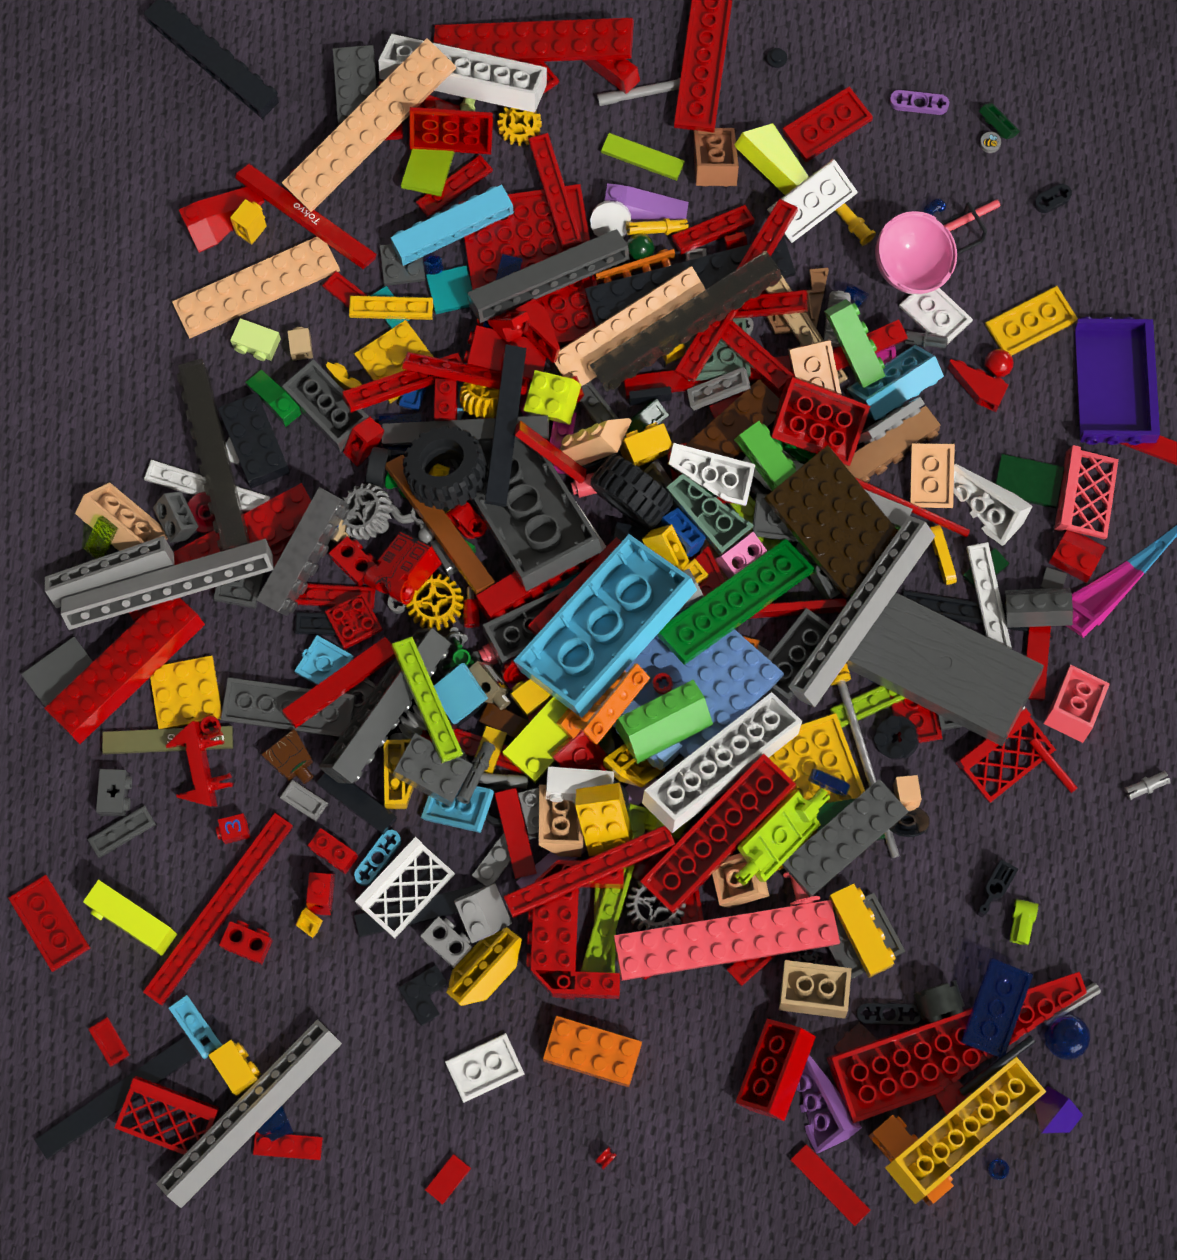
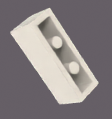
[545,767,614,803]

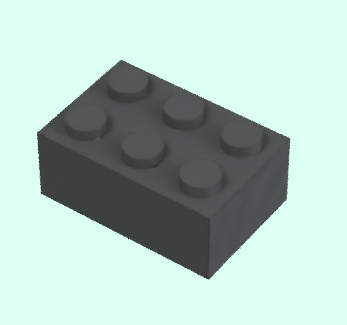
[392,733,473,807]

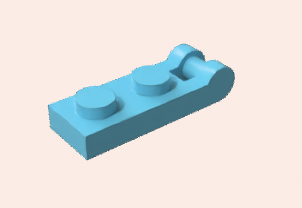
[169,995,222,1059]

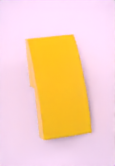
[326,362,362,390]

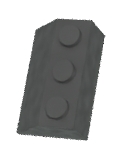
[1005,588,1073,628]

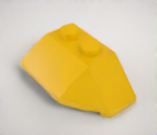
[604,744,665,788]
[446,927,522,1006]

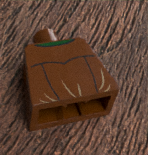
[262,729,314,784]

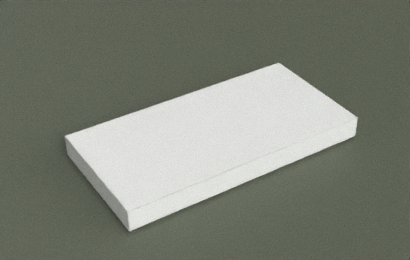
[767,159,858,243]

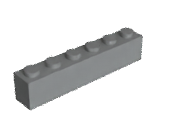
[45,536,175,608]

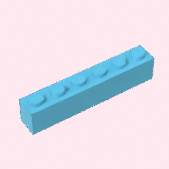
[391,185,514,266]

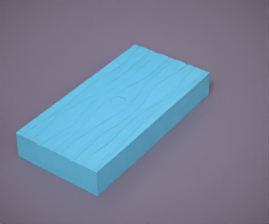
[513,534,697,718]

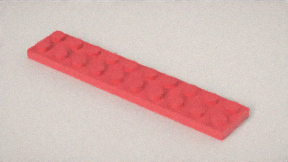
[614,900,840,981]

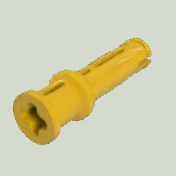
[835,203,876,246]

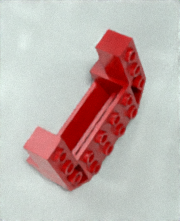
[527,860,624,999]

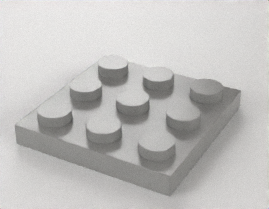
[858,397,925,445]

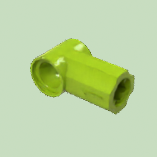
[1009,899,1038,945]

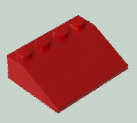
[410,107,493,155]
[771,377,871,466]

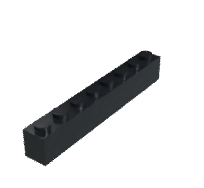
[144,0,279,119]

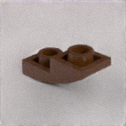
[478,703,529,739]

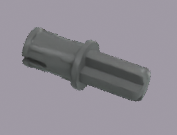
[905,331,948,348]

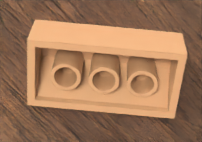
[75,483,168,551]

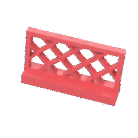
[1054,445,1119,539]

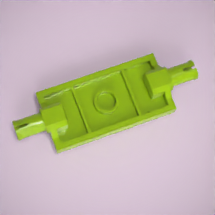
[735,788,830,885]

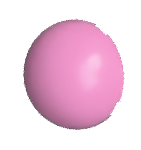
[875,211,957,294]

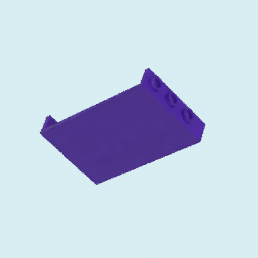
[1075,317,1160,445]

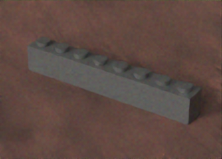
[468,229,629,323]

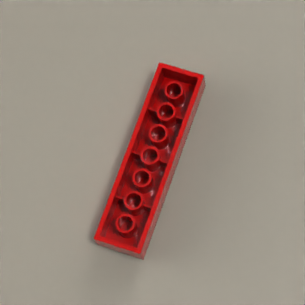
[44,598,205,744]
[640,754,796,914]

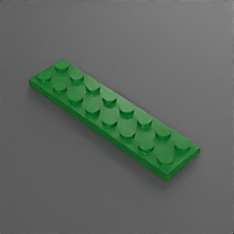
[657,539,814,665]

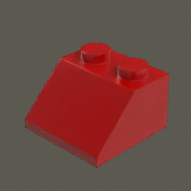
[1049,530,1106,583]

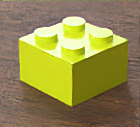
[523,370,582,425]

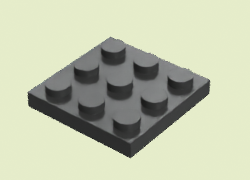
[828,893,905,980]

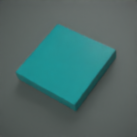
[426,266,472,314]

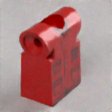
[364,531,442,605]

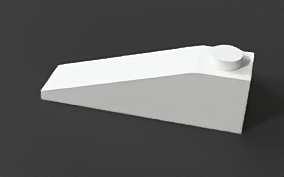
[668,443,755,506]
[953,464,1032,546]

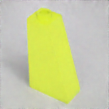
[734,124,809,195]

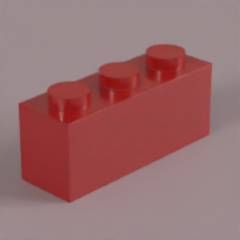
[582,59,640,94]

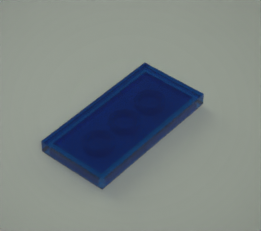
[960,958,1033,1058]

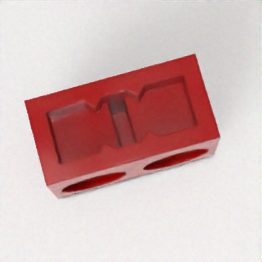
[434,379,458,421]
[329,536,378,586]
[308,828,358,875]
[219,920,273,965]

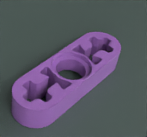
[890,90,949,115]

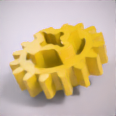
[498,107,542,146]

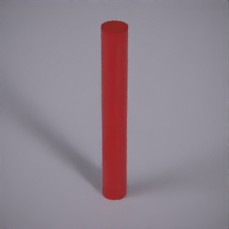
[1029,737,1078,793]

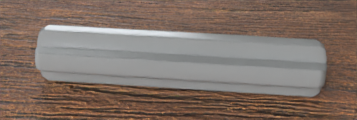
[1044,983,1101,1025]

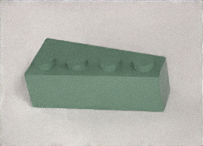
[665,474,755,555]

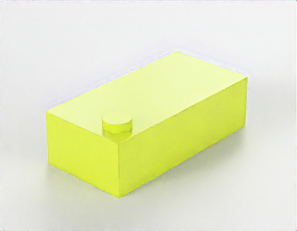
[503,697,589,784]
[83,880,177,956]

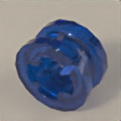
[424,256,444,275]
[988,1159,1009,1180]

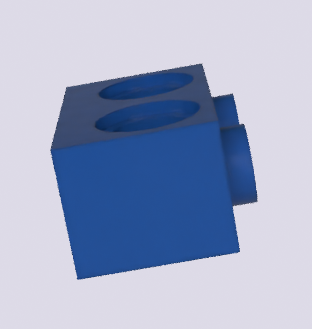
[658,508,706,558]

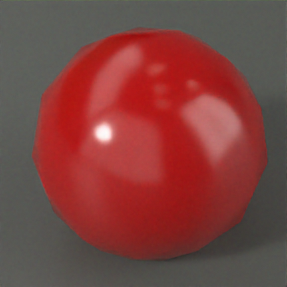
[984,349,1014,378]

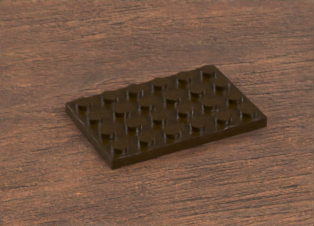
[764,445,898,598]

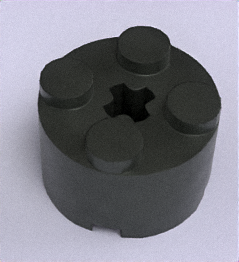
[914,980,965,1023]

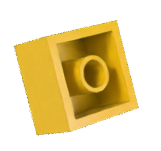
[208,1040,261,1097]

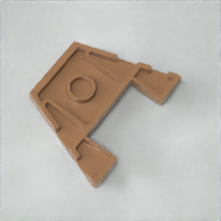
[751,268,829,335]

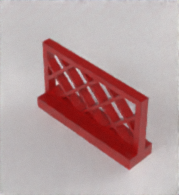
[955,708,1056,803]
[115,1076,219,1155]

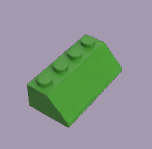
[615,680,713,764]

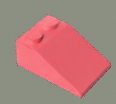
[1044,665,1109,743]

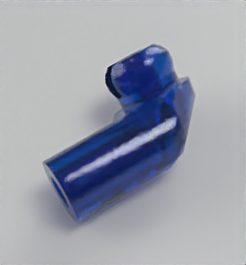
[924,198,946,216]

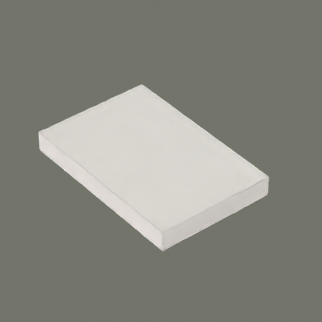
[899,288,973,345]
[445,1033,525,1103]

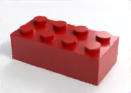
[735,1019,816,1121]

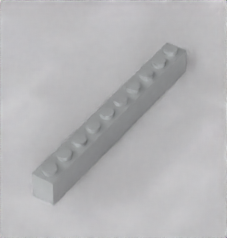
[788,516,935,707]
[61,539,274,630]
[156,1019,342,1208]

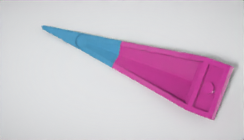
[1067,525,1177,638]

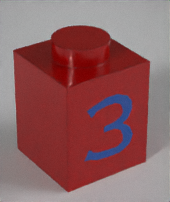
[216,813,251,844]

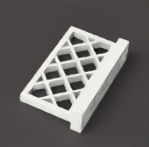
[355,837,455,939]

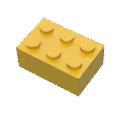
[619,422,673,467]
[575,783,633,857]

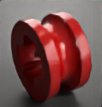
[653,673,673,695]
[200,716,221,735]
[595,1147,617,1170]

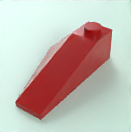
[179,187,265,253]

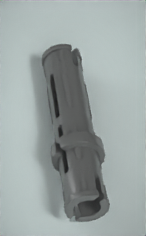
[456,742,496,804]

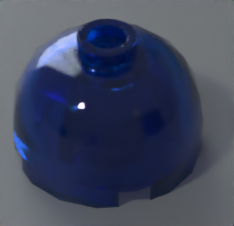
[1045,1015,1090,1060]

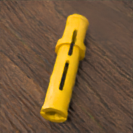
[626,218,688,235]

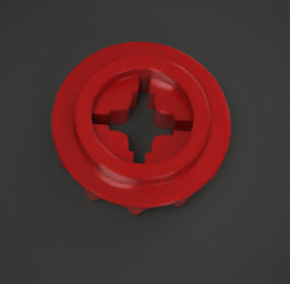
[501,659,527,683]

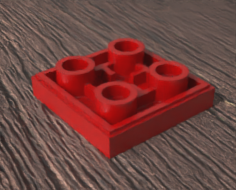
[325,592,383,650]

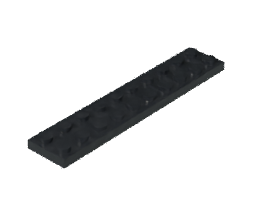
[585,235,796,326]

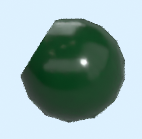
[627,234,654,261]

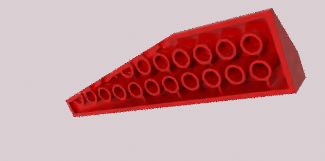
[827,972,1087,1123]

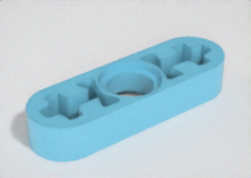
[354,830,401,886]

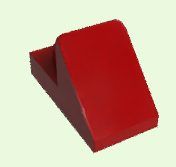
[487,311,530,342]

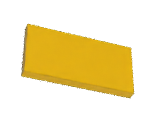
[985,286,1078,355]

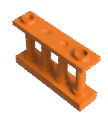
[595,249,675,284]
[556,663,650,745]

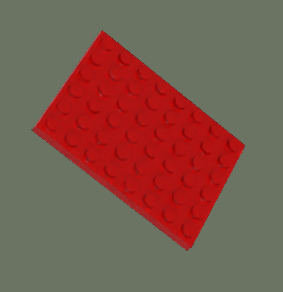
[459,184,597,345]

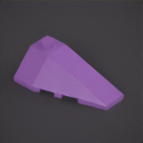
[605,183,688,222]
[796,1055,862,1153]

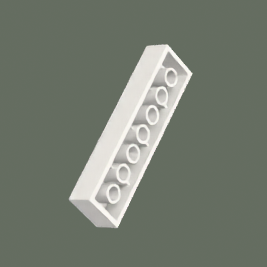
[379,34,547,113]
[642,692,802,833]

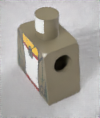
[469,661,510,710]

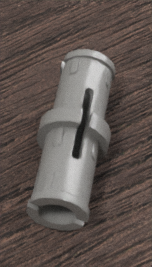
[1124,770,1170,801]

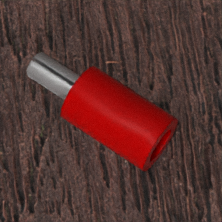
[463,587,480,628]

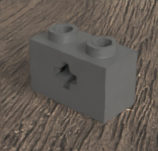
[96,769,132,817]

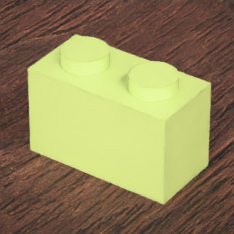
[231,318,281,361]

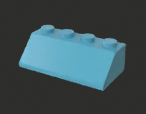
[847,345,944,421]

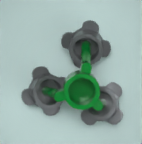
[434,627,482,678]

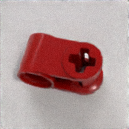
[446,501,487,539]

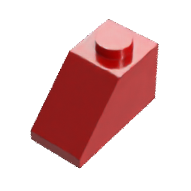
[343,417,385,467]

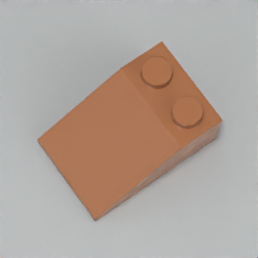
[694,128,739,187]

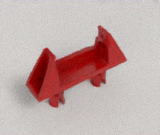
[166,721,233,807]

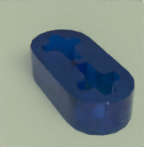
[808,769,850,796]

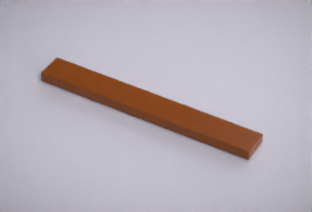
[385,455,495,594]

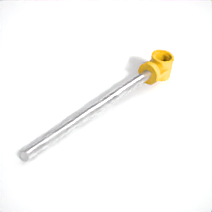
[831,663,900,858]

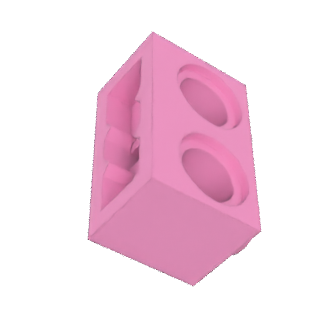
[715,532,768,579]

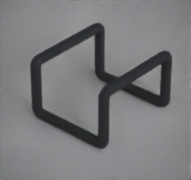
[936,202,987,255]

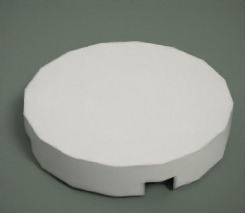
[590,200,631,238]

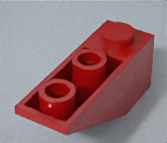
[948,359,1009,412]

